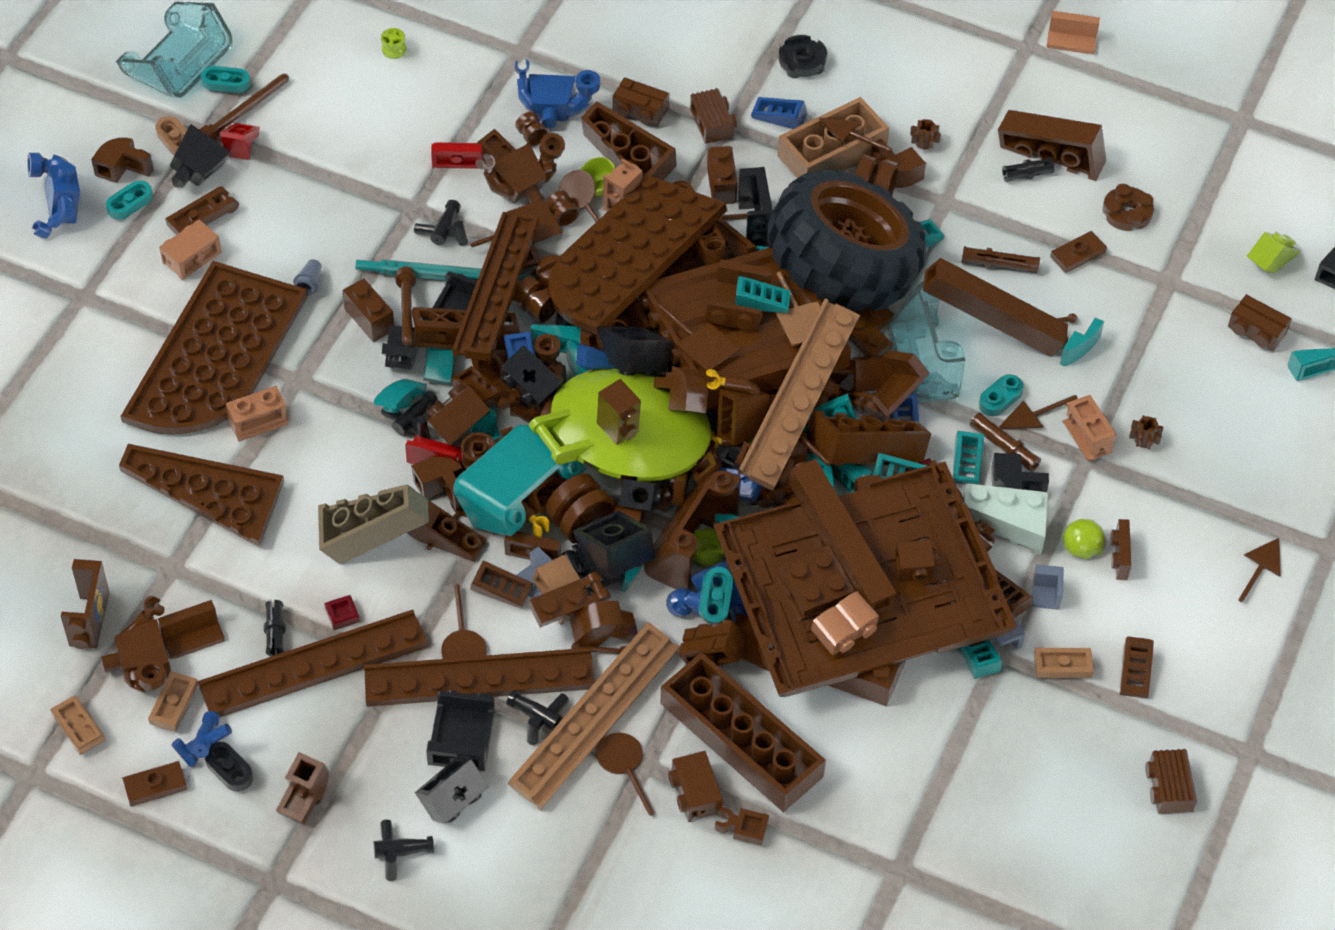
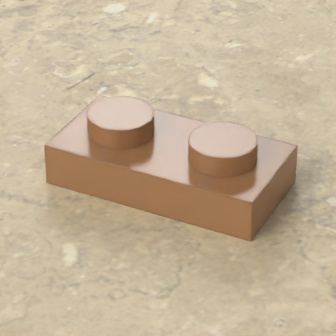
[1033,648,1094,678]
[148,671,198,732]

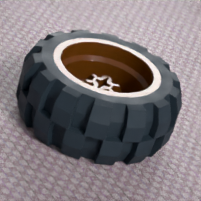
[768,170,926,312]

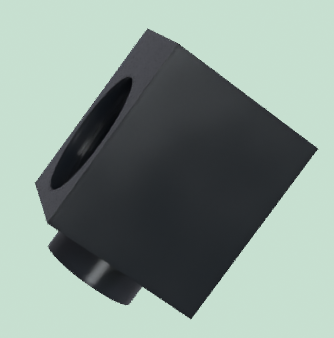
[619,477,664,512]

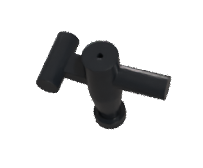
[414,199,468,246]
[381,390,438,439]
[506,690,569,745]
[373,819,434,881]

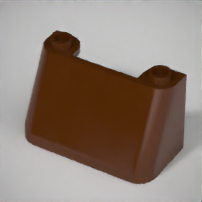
[644,470,741,591]

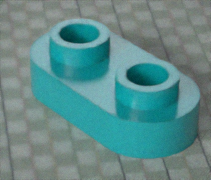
[201,66,251,93]
[106,180,153,220]
[979,374,1024,416]
[698,567,733,624]

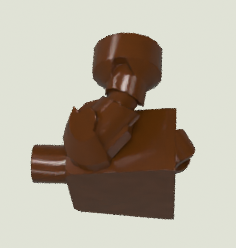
[476,133,565,203]
[498,334,566,423]
[101,596,171,693]

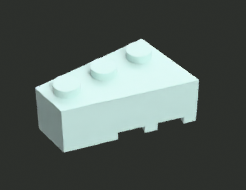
[963,483,1048,556]

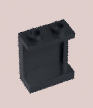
[737,167,773,247]
[421,271,477,322]
[426,690,495,771]

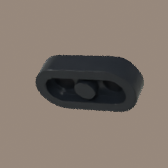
[204,742,253,791]

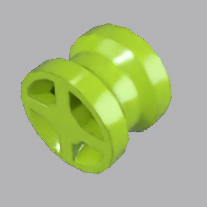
[381,28,406,59]

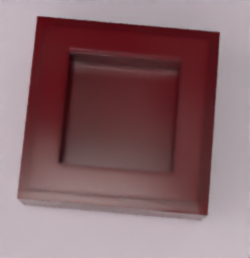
[324,594,360,630]

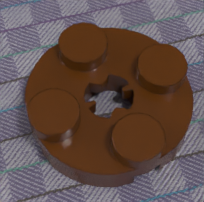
[1102,184,1154,231]

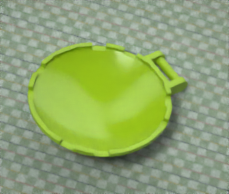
[529,369,711,481]

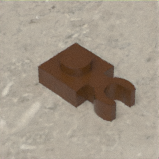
[715,807,769,846]

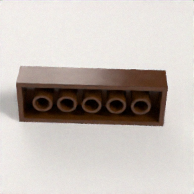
[660,652,826,813]

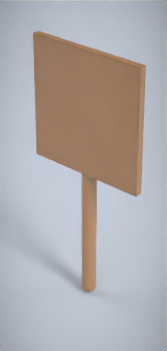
[776,271,820,346]

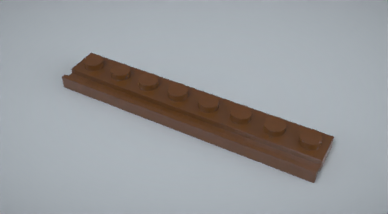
[452,212,539,361]
[198,609,428,717]
[364,647,594,707]

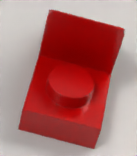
[221,123,260,160]

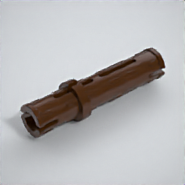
[961,246,1040,273]
[970,412,1041,472]

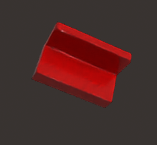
[431,142,483,169]
[405,436,462,467]

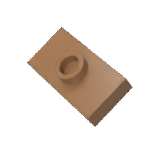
[50,695,105,755]

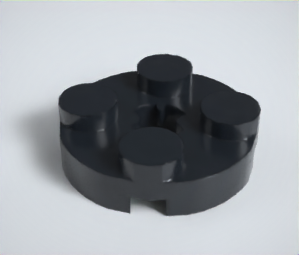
[778,35,827,78]

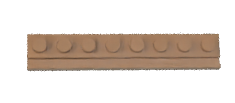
[737,298,860,491]
[508,622,680,810]

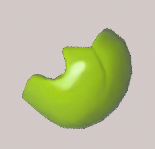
[580,157,615,197]
[1062,519,1106,560]
[692,528,725,567]

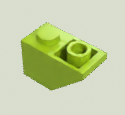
[1247,231,1300,273]

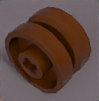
[855,154,899,196]
[545,473,616,544]

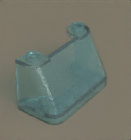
[116,1,233,98]
[887,280,966,403]

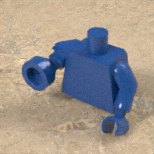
[514,59,600,128]
[27,153,80,239]
[666,562,748,622]

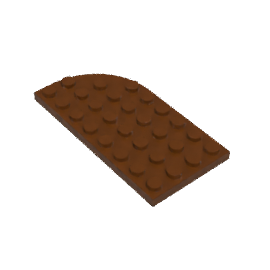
[549,175,728,335]
[120,261,308,434]

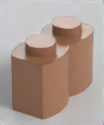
[811,591,879,655]

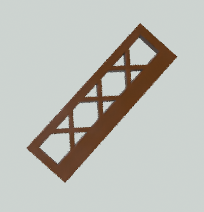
[412,307,520,350]

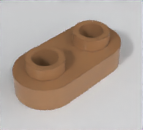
[155,116,187,155]

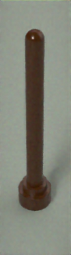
[199,73,289,141]
[395,266,416,346]

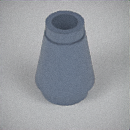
[293,259,322,296]

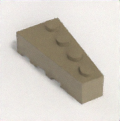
[318,484,429,564]

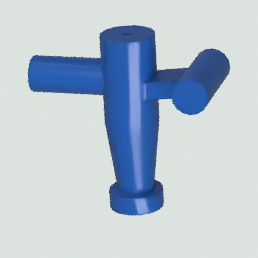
[171,711,232,767]

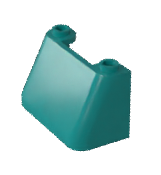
[453,425,587,536]

